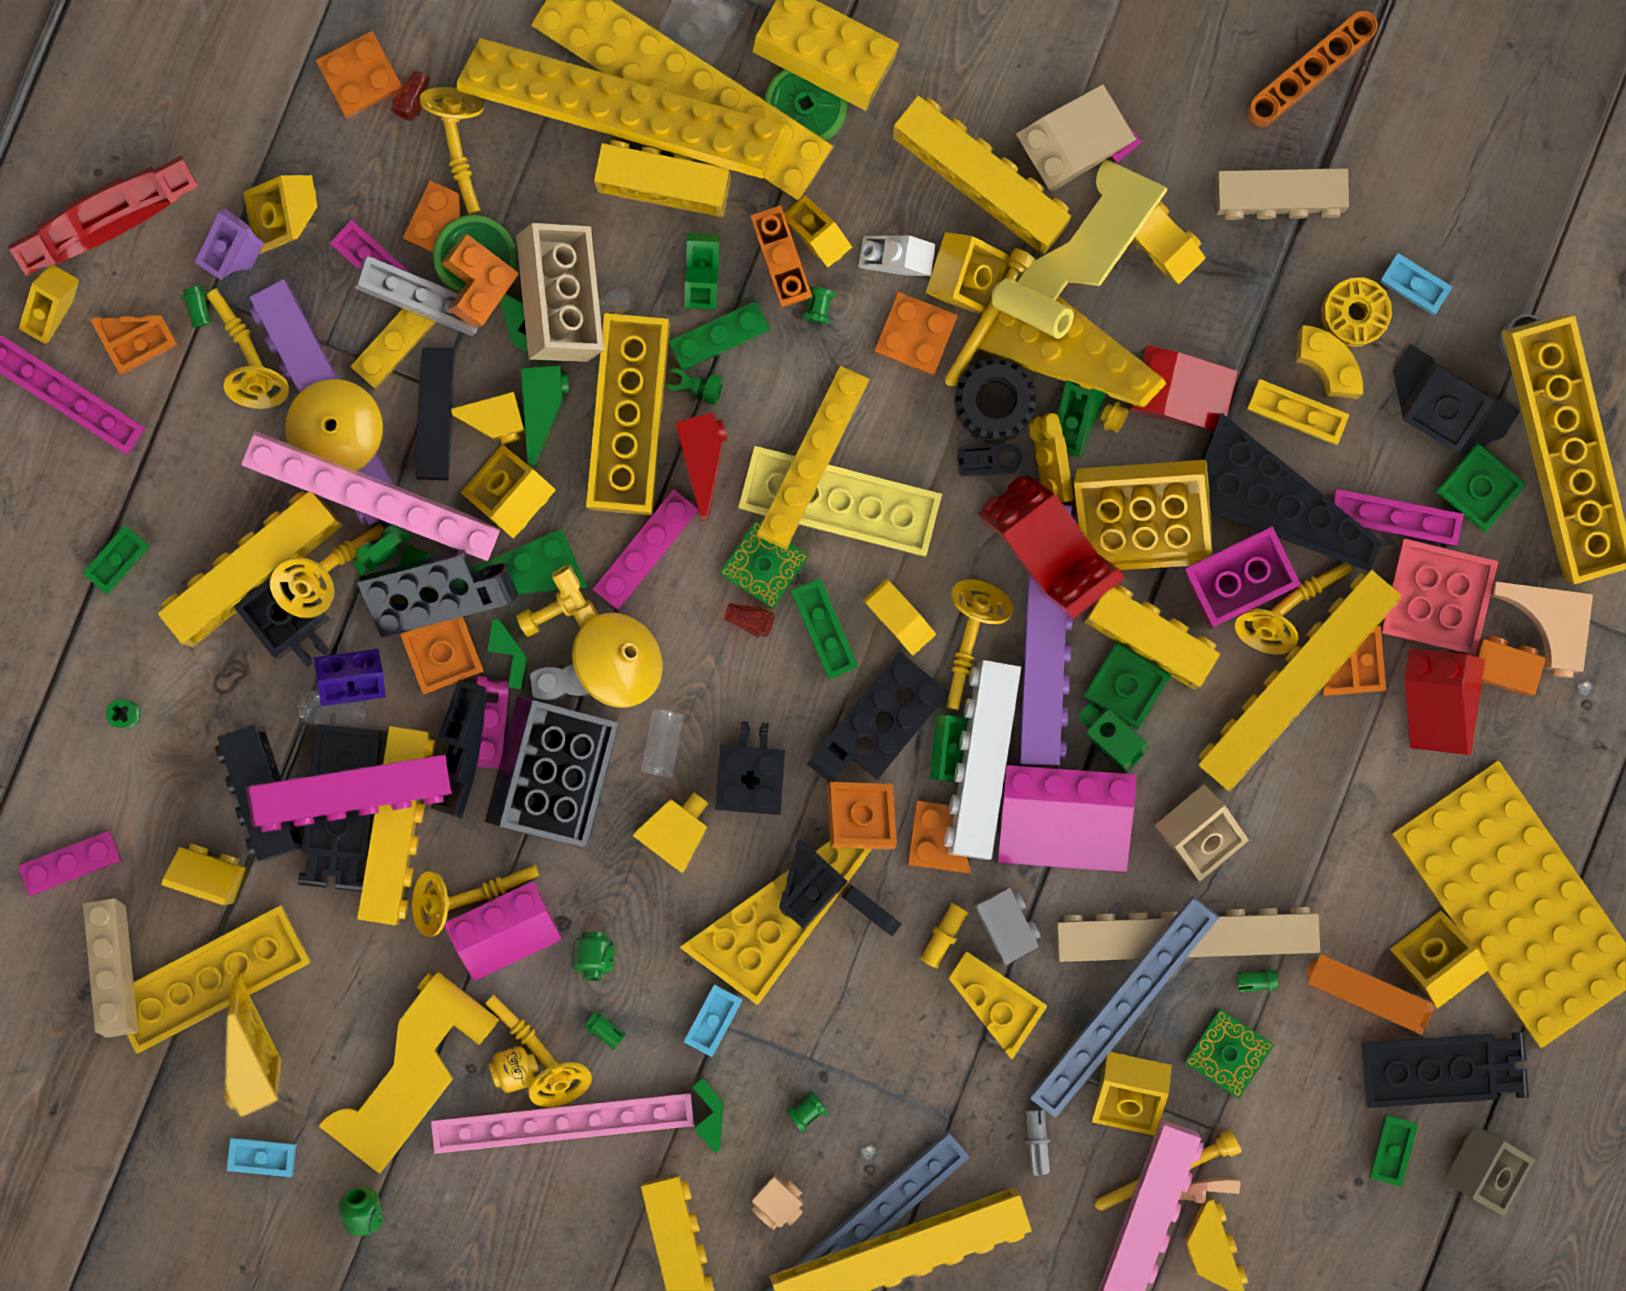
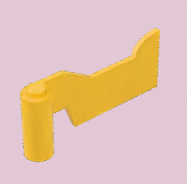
[319,972,499,1174]

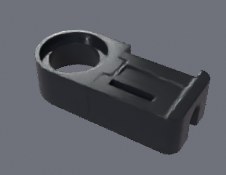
[957,444,1023,477]
[841,884,902,936]

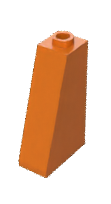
[1306,954,1435,1036]

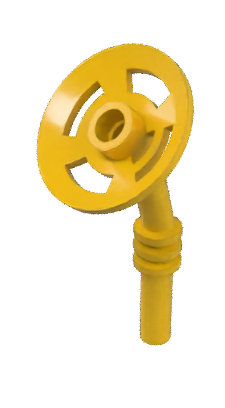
[420,87,484,215]
[206,289,289,409]
[270,524,385,618]
[1235,563,1354,655]
[946,579,1013,711]
[412,864,540,937]
[485,994,592,1107]

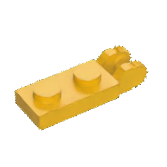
[1029,412,1074,503]

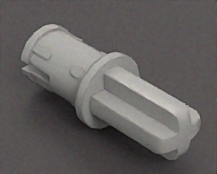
[1025,1110,1051,1176]

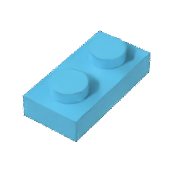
[1379,253,1452,316]
[684,984,743,1057]
[227,1137,297,1177]

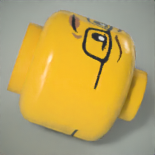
[488,1046,539,1093]

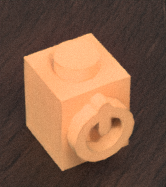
[751,1174,803,1230]

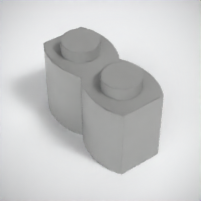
[530,664,590,701]

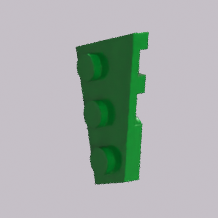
[473,529,588,595]

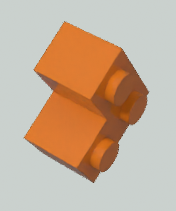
[441,234,519,328]

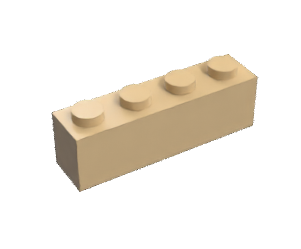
[1215,169,1349,220]
[83,898,138,1038]

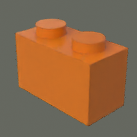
[1476,635,1546,696]

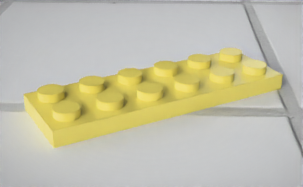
[738,446,942,557]

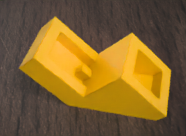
[863,579,937,656]

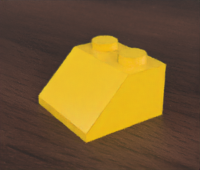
[926,232,1010,315]
[460,444,556,539]
[161,843,246,905]
[1390,911,1489,1009]
[1091,1052,1172,1136]

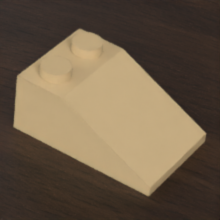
[1016,84,1137,191]

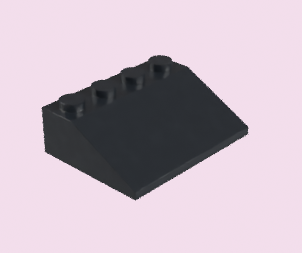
[485,697,619,848]

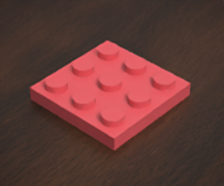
[1381,539,1498,656]

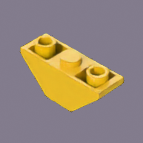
[1184,1197,1248,1291]

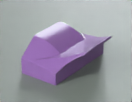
[195,208,264,280]

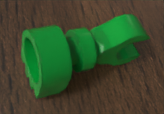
[665,368,724,405]

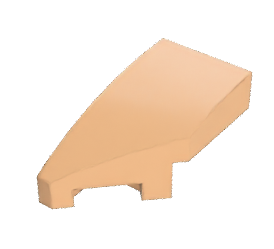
[1179,1177,1240,1204]

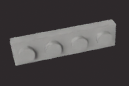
[354,256,478,336]

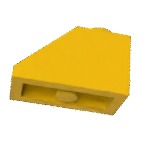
[784,196,852,268]
[18,265,79,345]
[451,392,526,444]

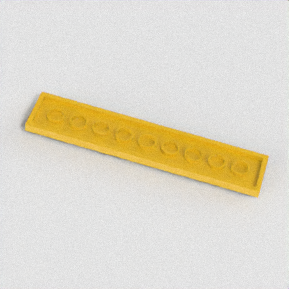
[531,0,834,201]
[457,38,784,179]

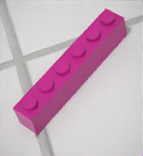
[246,755,451,832]

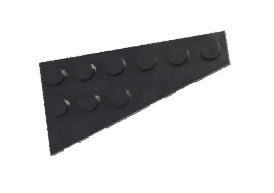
[1204,413,1382,572]

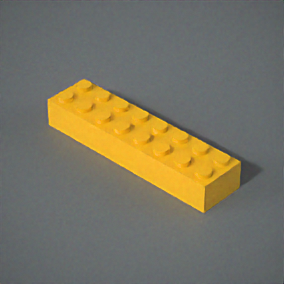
[1502,313,1626,584]

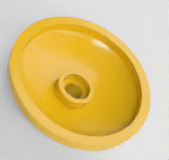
[285,379,383,471]
[572,613,663,708]

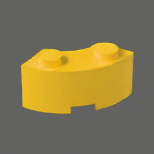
[1131,201,1206,285]
[1296,325,1363,399]

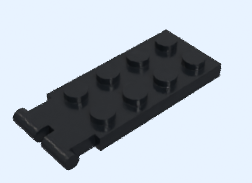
[298,724,382,892]
[1361,1032,1529,1108]

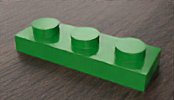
[669,301,770,372]
[791,578,859,680]

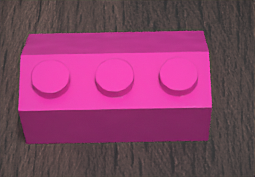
[1184,526,1301,629]
[444,881,562,981]

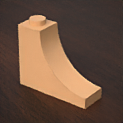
[1490,582,1593,678]

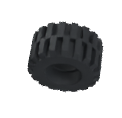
[954,358,1037,443]

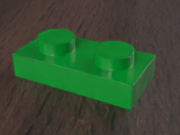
[82,525,151,595]
[930,714,968,782]
[1369,1114,1419,1187]

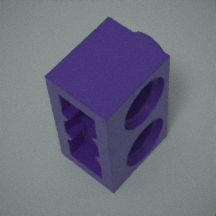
[314,649,386,706]

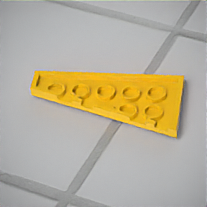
[976,296,1166,407]
[679,841,872,1005]

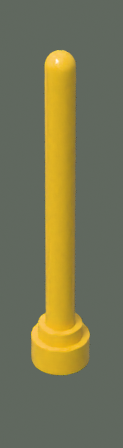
[945,248,1036,386]
[1095,1128,1242,1211]

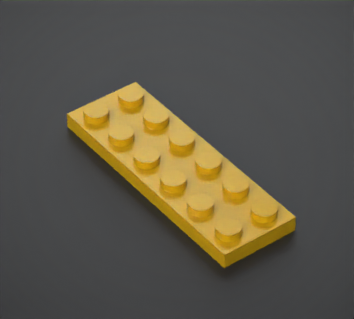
[127,905,312,1054]

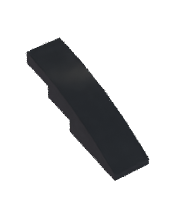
[416,347,455,481]
[431,680,486,819]

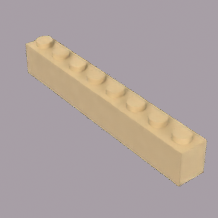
[1056,907,1320,962]

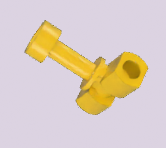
[516,564,599,637]

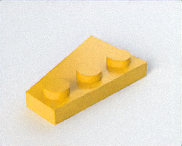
[948,951,1048,1060]

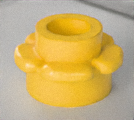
[1100,401,1128,432]

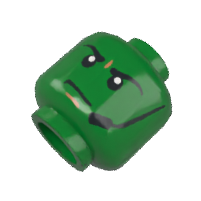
[572,932,615,981]
[338,1187,384,1236]

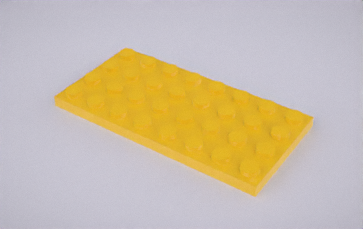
[1391,760,1626,1049]

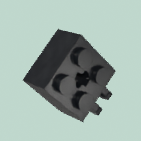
[234,568,330,667]
[715,721,786,815]

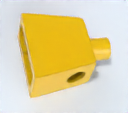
[633,792,709,873]

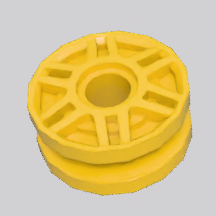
[1321,277,1392,347]

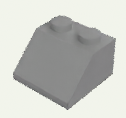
[974,887,1041,965]

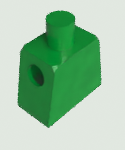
[1077,703,1148,774]

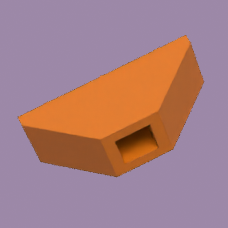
[750,205,812,308]

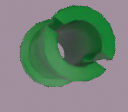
[181,285,212,328]
[1237,967,1278,993]
[584,1011,626,1051]

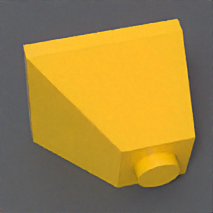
[243,175,318,254]

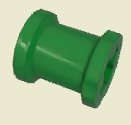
[801,286,836,325]
[106,699,141,729]
[786,1090,829,1133]

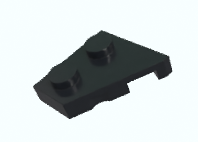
[779,839,848,930]

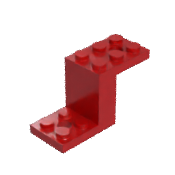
[977,475,1125,619]

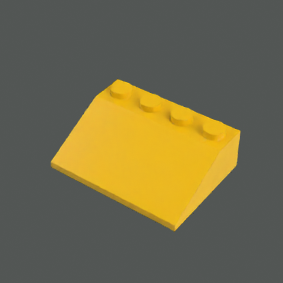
[1074,460,1213,570]
[223,975,282,1117]

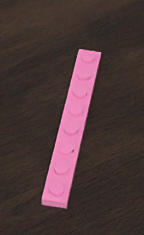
[431,1093,694,1154]

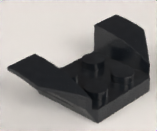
[1393,344,1520,454]

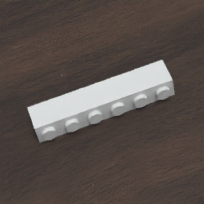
[944,660,1021,860]

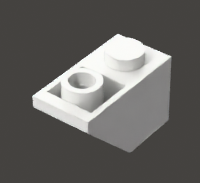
[858,235,936,276]

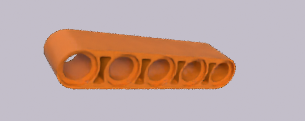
[1247,11,1378,128]

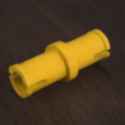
[919,902,969,969]

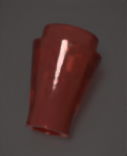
[391,71,430,121]
[725,603,775,638]

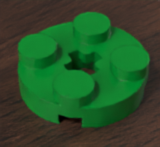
[353,524,413,576]

